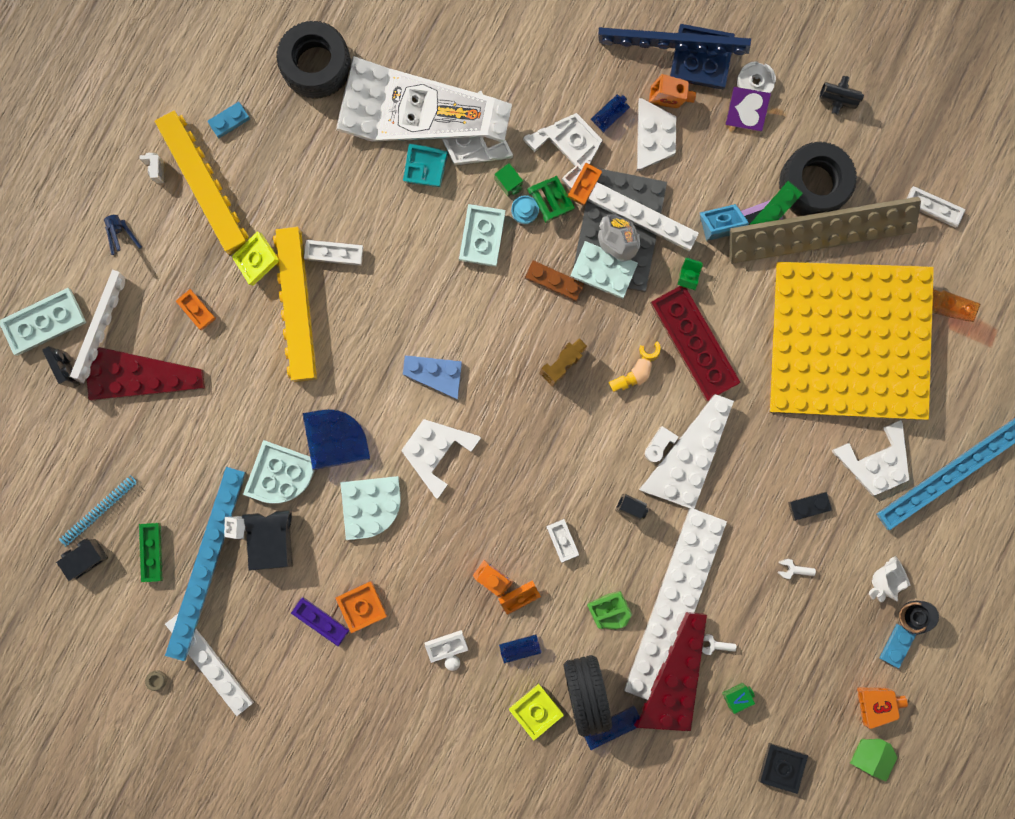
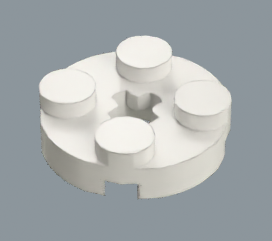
[737,61,776,93]

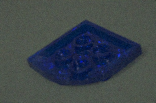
[302,409,370,470]

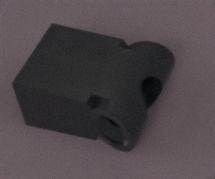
[242,510,293,571]

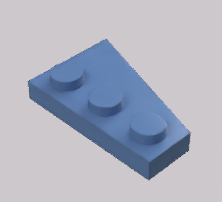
[403,355,462,400]

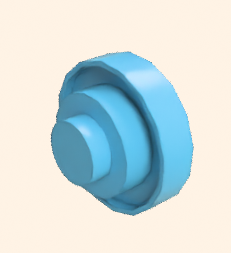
[511,196,539,224]

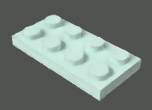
[0,288,86,356]

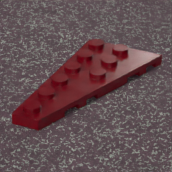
[87,347,205,401]
[634,612,707,731]

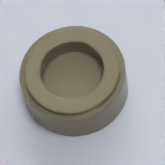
[145,670,167,691]

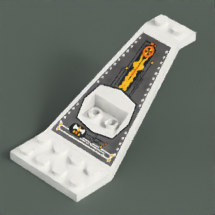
[336,56,512,142]

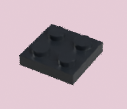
[42,346,81,388]
[758,743,808,794]

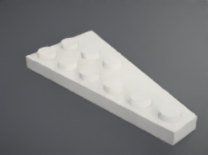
[639,394,734,509]

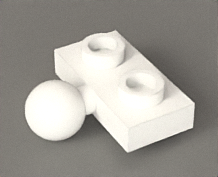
[425,630,468,671]

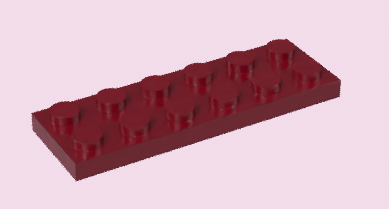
[650,286,741,402]

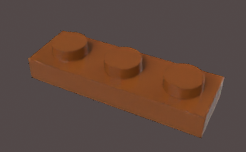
[525,260,584,301]

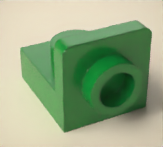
[677,258,703,290]

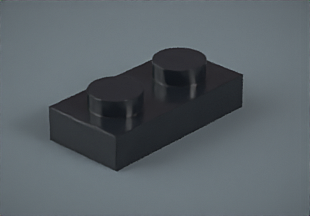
[788,492,832,521]

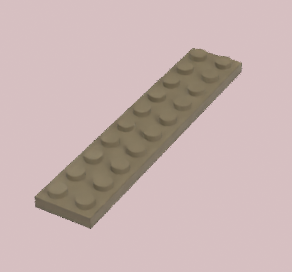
[729,197,921,264]

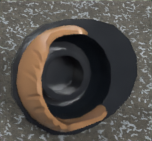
[899,600,939,635]

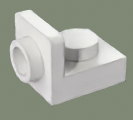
[140,153,164,183]
[224,516,245,539]

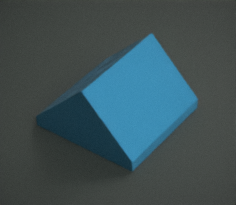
[700,204,748,241]

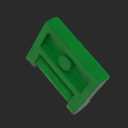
[527,176,575,223]

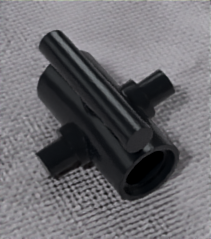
[819,76,864,115]

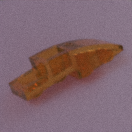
[932,289,981,322]

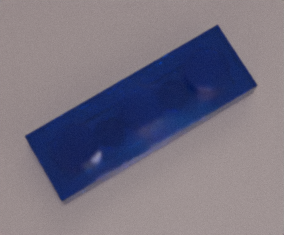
[584,706,640,750]

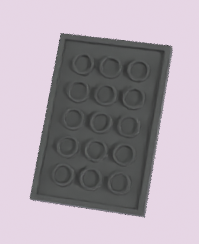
[573,168,667,292]

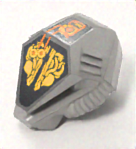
[598,214,640,262]

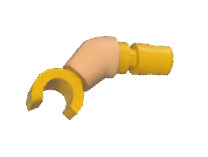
[608,342,661,392]

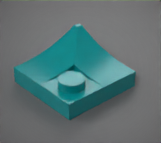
[403,144,448,188]

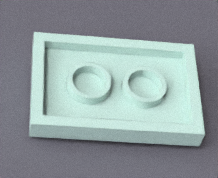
[459,204,506,267]
[570,241,638,299]

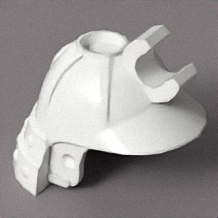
[869,556,911,602]

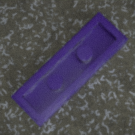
[291,597,350,647]

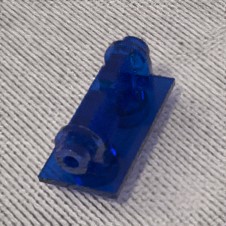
[590,94,630,133]
[499,634,541,664]

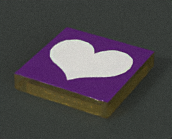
[725,86,771,131]

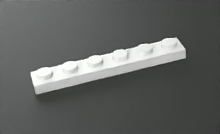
[588,182,699,251]
[70,270,125,383]
[165,614,254,716]

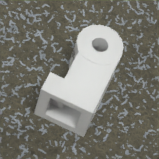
[645,426,678,462]

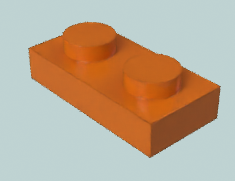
[567,163,602,206]
[176,289,216,331]
[498,580,541,615]

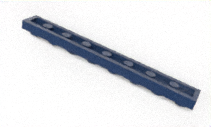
[598,27,751,55]

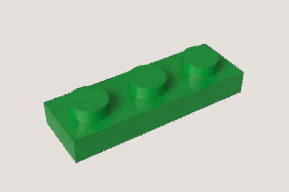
[749,180,803,225]
[139,523,163,582]

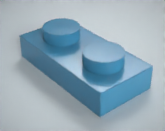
[207,101,250,138]
[879,624,916,668]

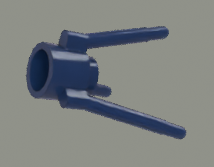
[104,214,142,255]

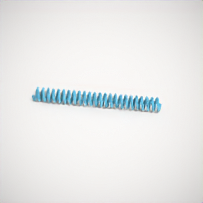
[59,475,136,547]

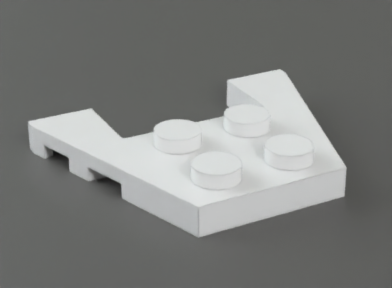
[442,91,513,165]
[523,113,602,190]
[401,419,481,499]
[832,420,909,496]

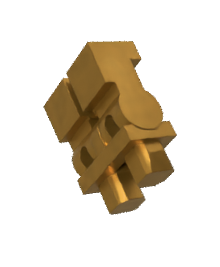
[539,338,587,387]

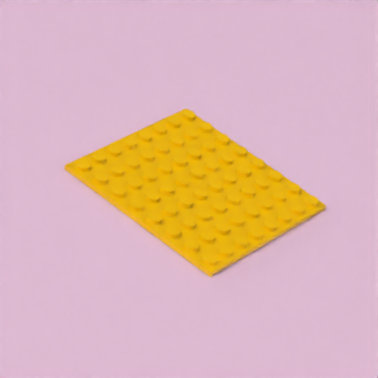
[770,262,934,420]

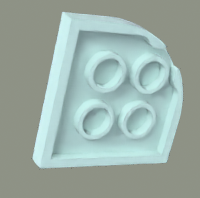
[243,440,318,503]
[340,476,401,540]

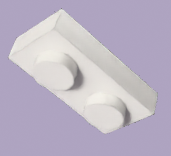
[546,519,579,563]

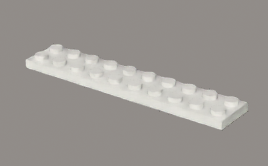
[624,508,727,700]

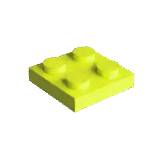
[232,231,279,286]
[509,684,564,741]

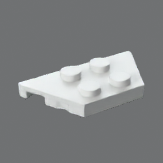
[637,98,676,171]

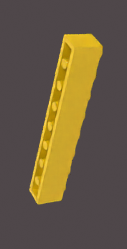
[155,110,249,255]
[273,227,317,382]

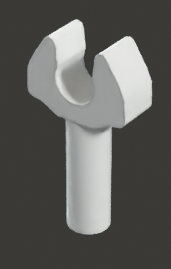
[778,559,816,579]
[702,634,736,655]

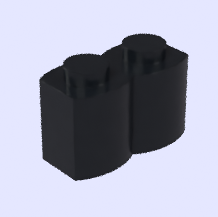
[615,494,649,521]

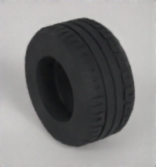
[276,21,351,99]
[779,141,857,216]
[563,655,612,737]

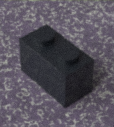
[56,538,108,581]

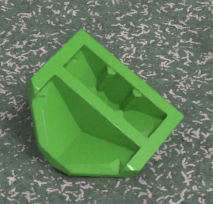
[587,591,632,630]
[850,739,897,781]

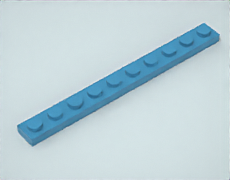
[876,418,1015,530]
[165,467,246,661]

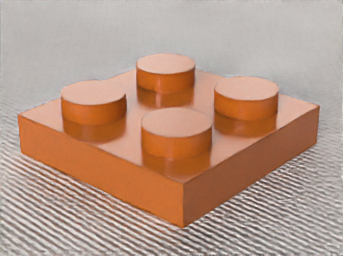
[335,581,387,633]

